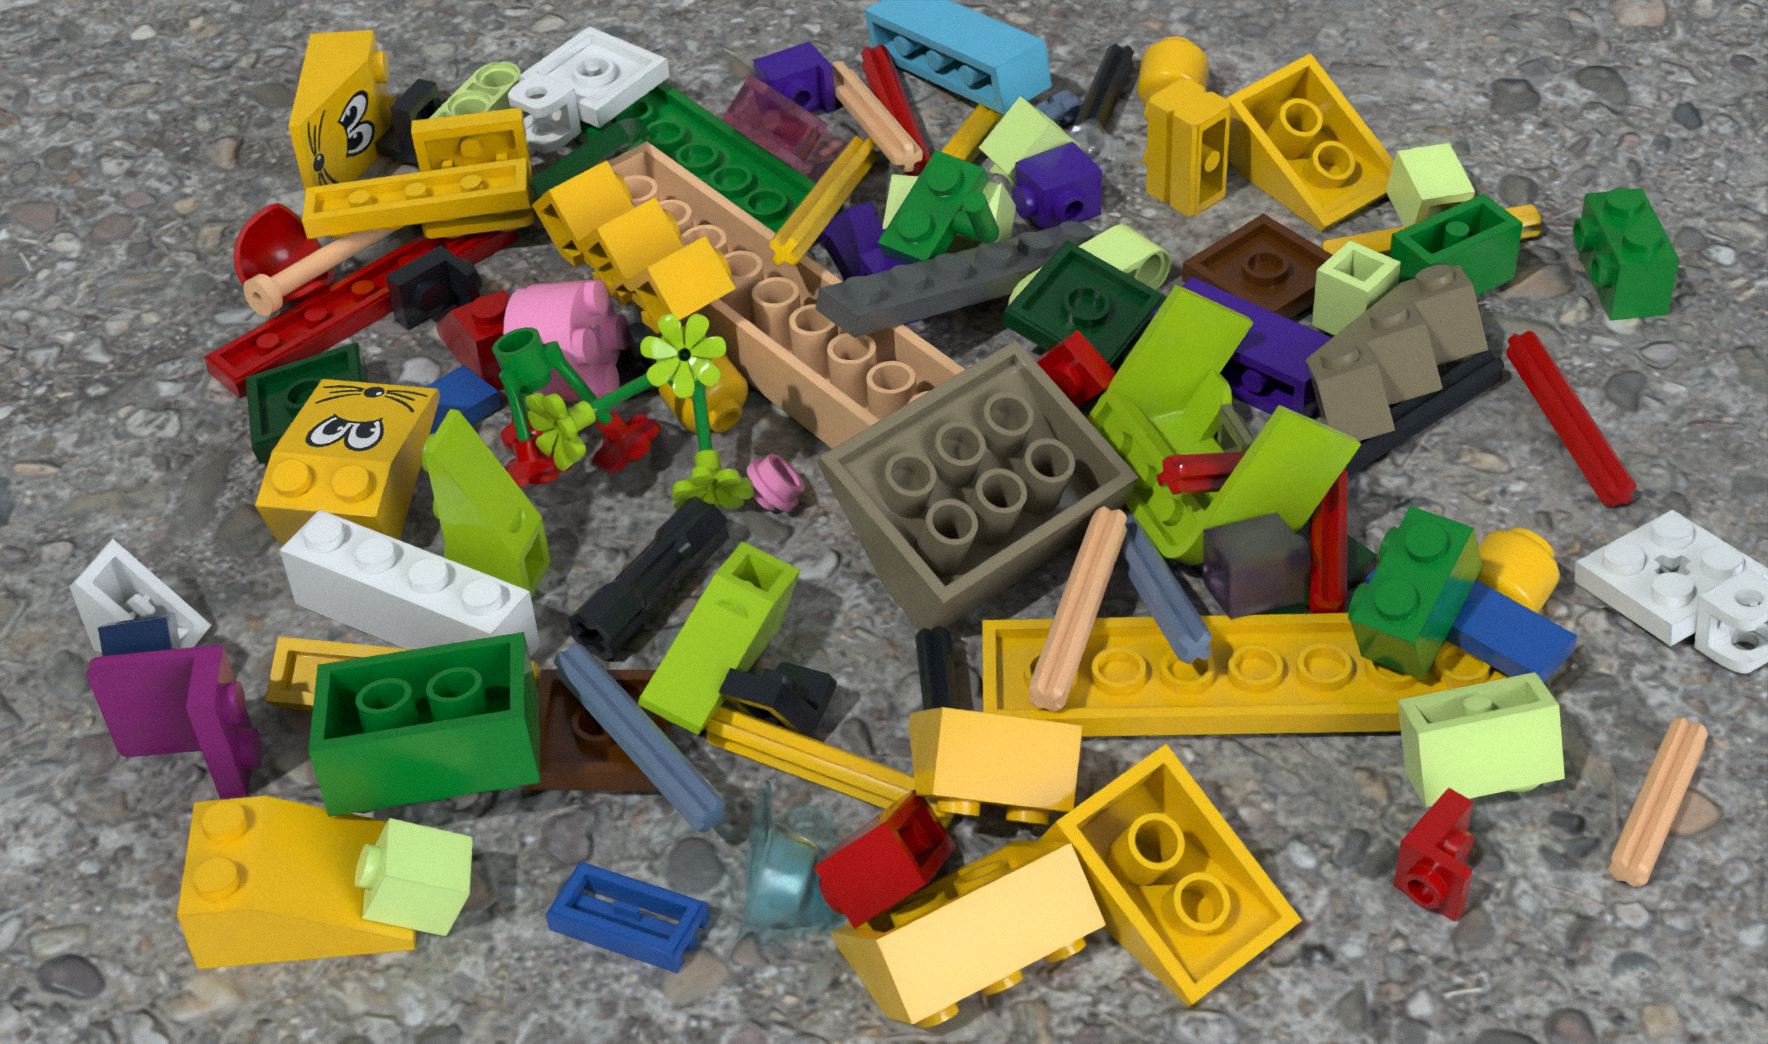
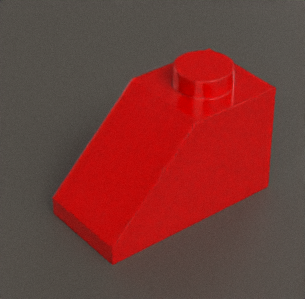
[436,289,510,391]
[814,789,957,929]

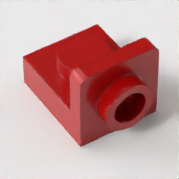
[1035,330,1116,407]
[1393,787,1474,921]

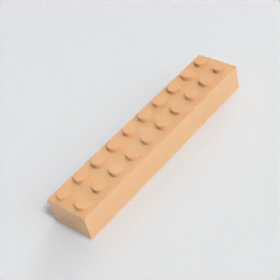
[608,141,966,449]

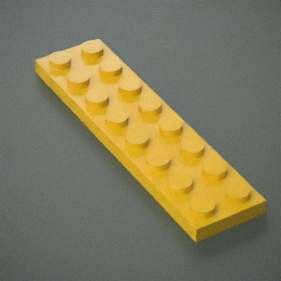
[982,613,1510,737]

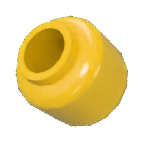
[1137,36,1209,106]
[658,355,748,434]
[1476,527,1560,614]

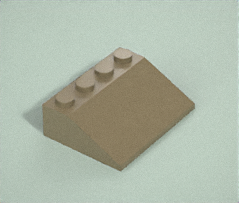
[818,340,1139,631]

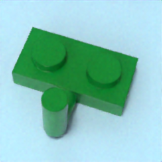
[878,150,999,265]

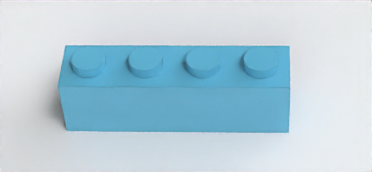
[864,0,1052,115]

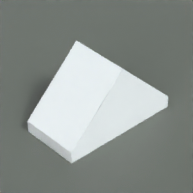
[69,539,211,653]

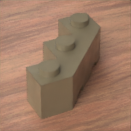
[1305,265,1489,441]

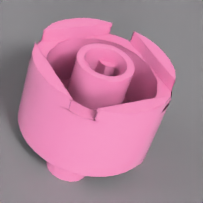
[503,279,629,402]

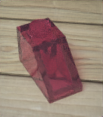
[721,74,828,171]

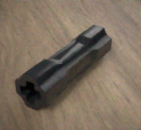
[568,496,730,661]

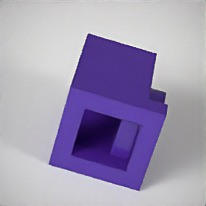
[750,41,836,124]

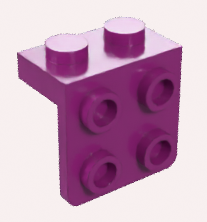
[86,644,262,800]

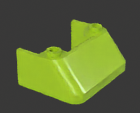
[1087,284,1361,566]

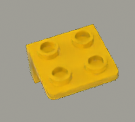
[411,107,534,238]

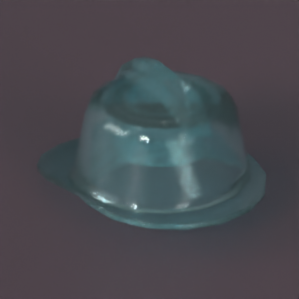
[735,779,824,940]

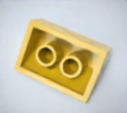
[830,840,1106,1029]

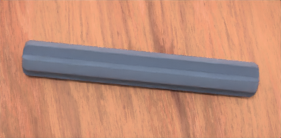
[1117,510,1213,664]
[553,644,727,832]

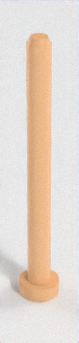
[243,228,400,316]

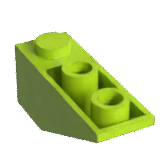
[422,409,551,598]
[638,541,801,735]

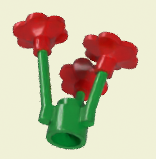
[492,327,661,488]

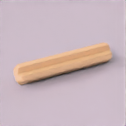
[1608,717,1708,887]

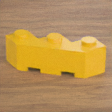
[532,160,736,334]

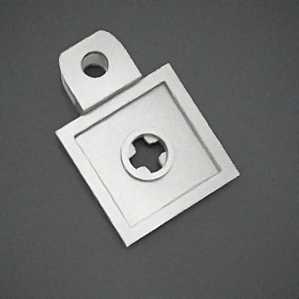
[508,26,670,153]
[1574,509,1768,673]

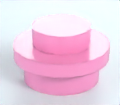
[747,453,805,512]

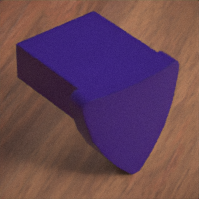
[817,202,884,281]

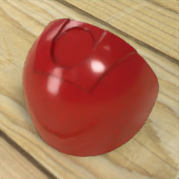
[233,203,334,303]

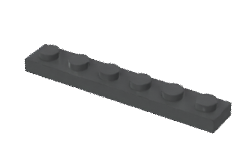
[815,221,1096,338]

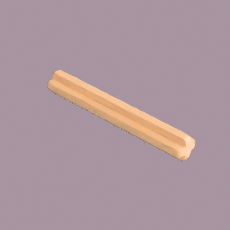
[832,61,923,172]
[1028,506,1127,712]

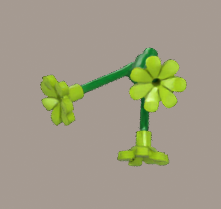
[525,314,754,509]

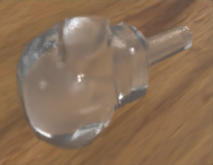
[1067,119,1145,175]

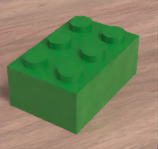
[309,632,540,817]

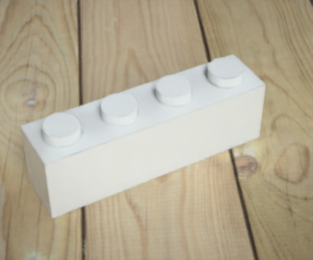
[280,510,541,657]

